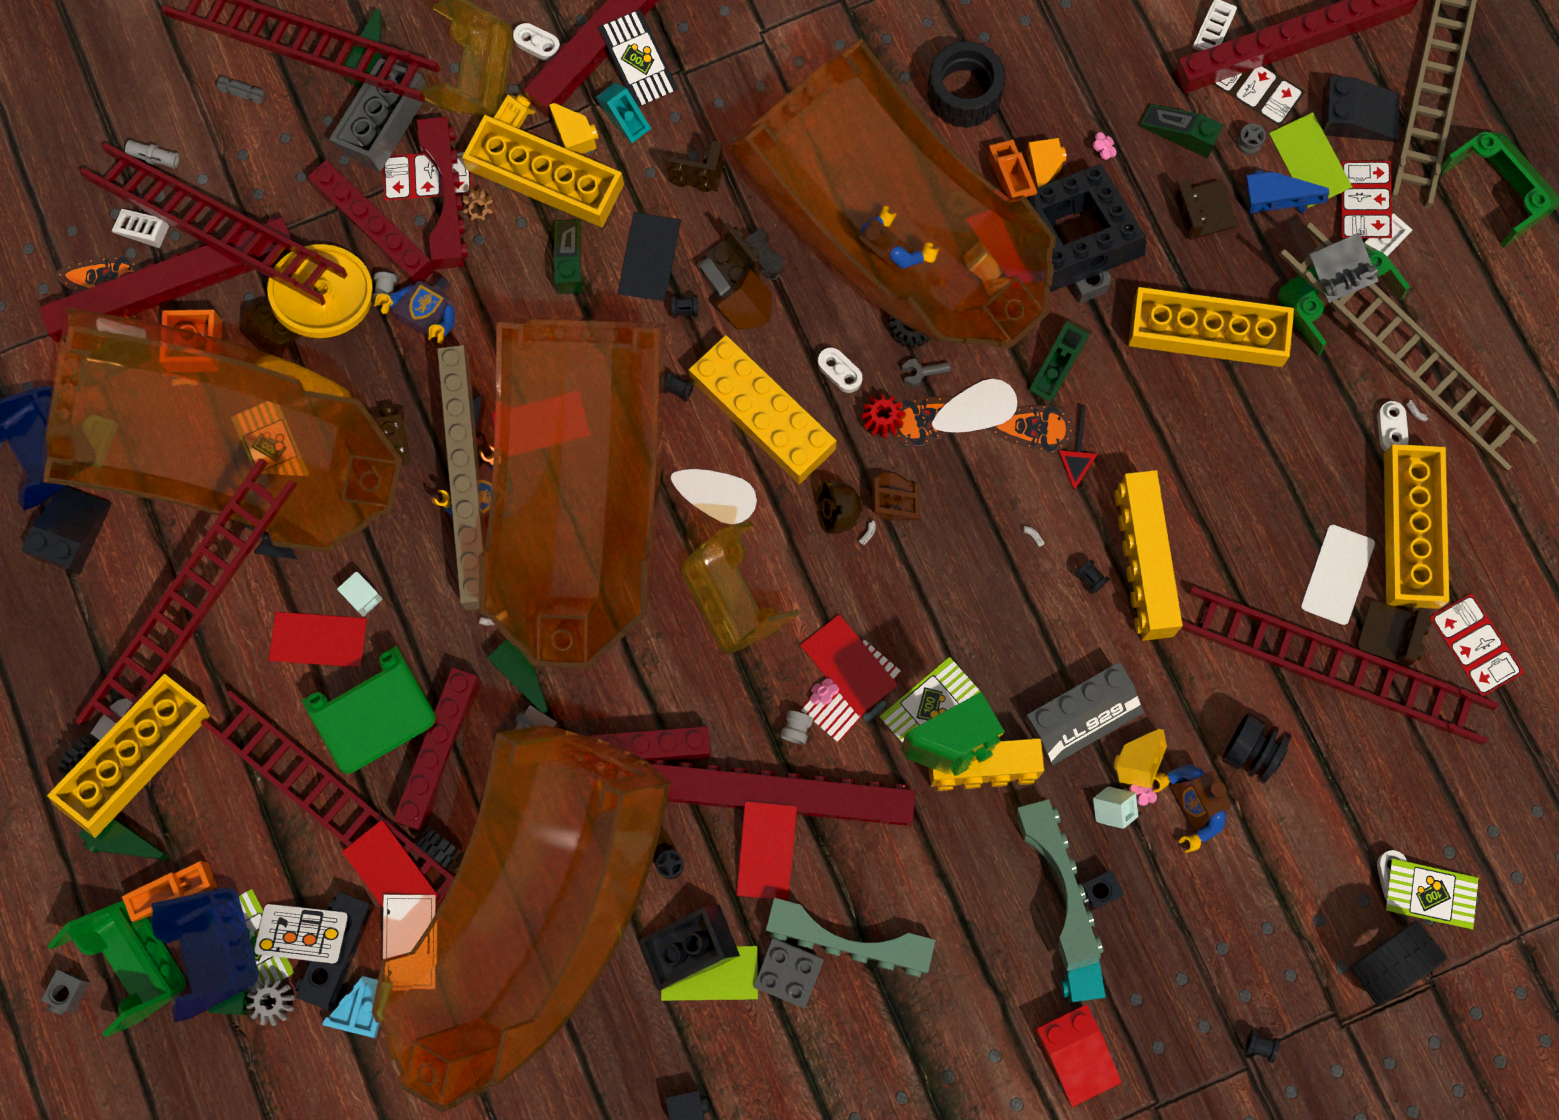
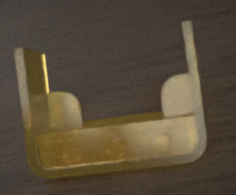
[421,0,514,116]
[682,521,800,654]

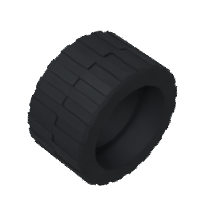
[927,41,1006,128]
[1349,920,1447,1007]

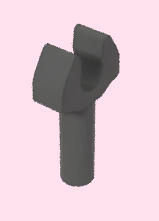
[901,359,951,387]

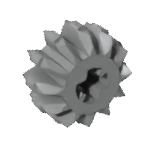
[246,978,295,1026]

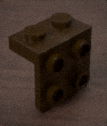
[349,405,411,472]
[1357,601,1432,667]

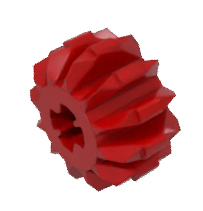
[861,393,906,439]

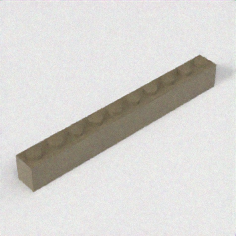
[438,345,492,610]

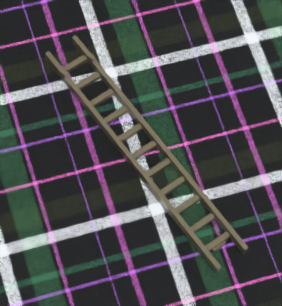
[1391,0,1477,209]
[1278,222,1538,471]

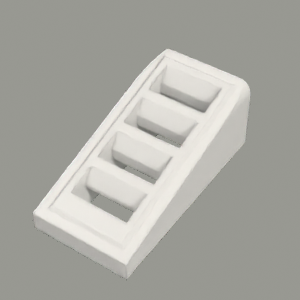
[1192,0,1237,51]
[112,209,169,248]

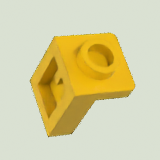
[494,94,536,129]

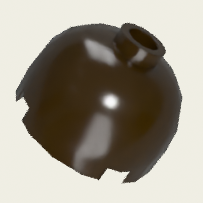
[816,481,864,534]

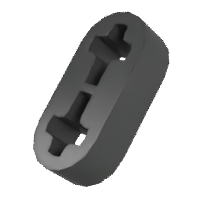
[697,257,731,300]

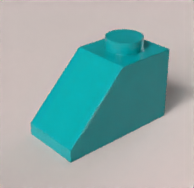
[595,83,651,143]
[1061,960,1106,1003]

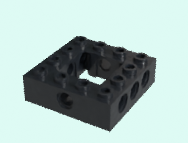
[1007,163,1146,292]

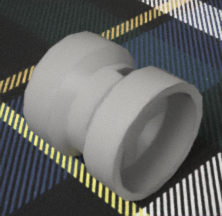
[780,711,813,745]

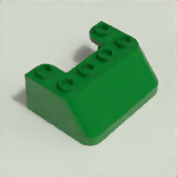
[901,692,1005,776]

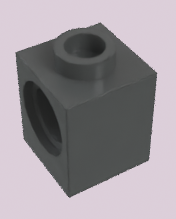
[1070,270,1111,304]
[41,969,90,1015]

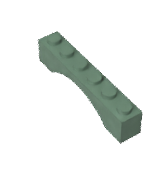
[1016,799,1103,971]
[766,898,936,978]

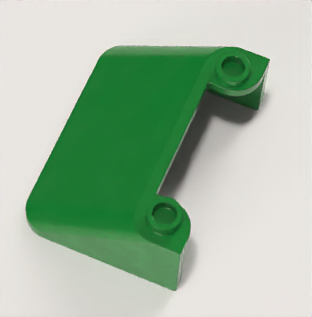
[301,646,436,774]

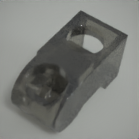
[743,227,783,280]

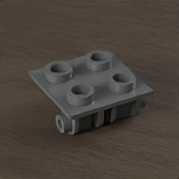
[1309,233,1379,303]
[754,938,824,1009]

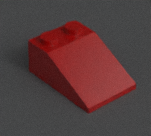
[1033,1004,1122,1107]

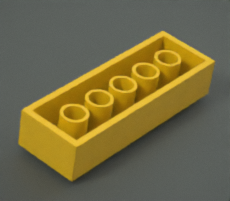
[462,115,624,228]
[1128,287,1294,367]
[689,335,837,485]
[1384,444,1449,609]
[1114,470,1183,641]
[47,674,210,838]

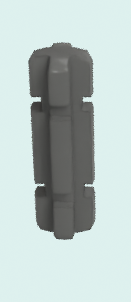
[216,76,266,104]

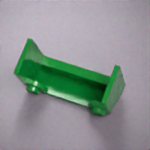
[1439,132,1559,248]
[1277,242,1410,356]
[48,901,186,1038]

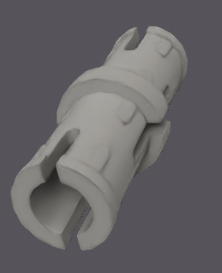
[125,140,180,169]

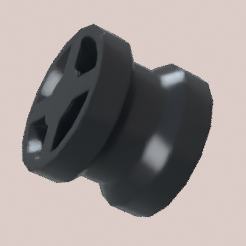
[656,850,684,879]

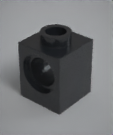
[1082,870,1125,911]
[666,1091,709,1120]

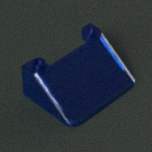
[0,386,96,511]
[151,888,259,1022]

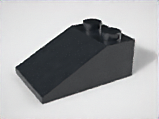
[1321,76,1399,142]
[21,486,112,575]
[638,904,740,991]

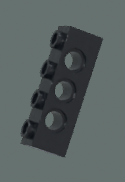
[295,892,374,1011]

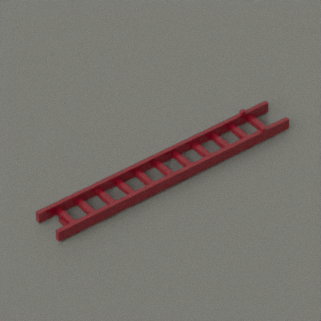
[161,0,440,102]
[80,143,347,306]
[75,458,298,725]
[1181,586,1499,745]
[201,690,476,929]

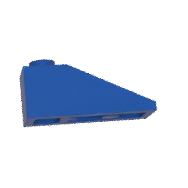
[1245,171,1329,213]

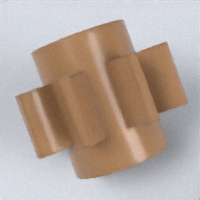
[462,188,493,221]

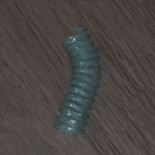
[863,700,886,722]

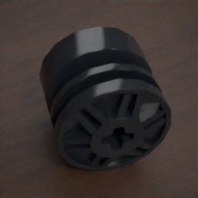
[1222,711,1291,784]

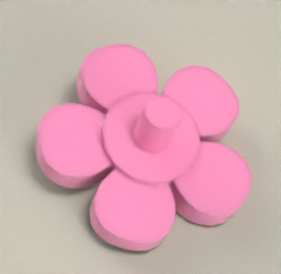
[1093,132,1117,160]
[810,679,839,705]
[1129,784,1157,806]

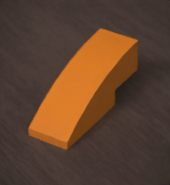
[989,140,1037,200]
[122,861,218,922]

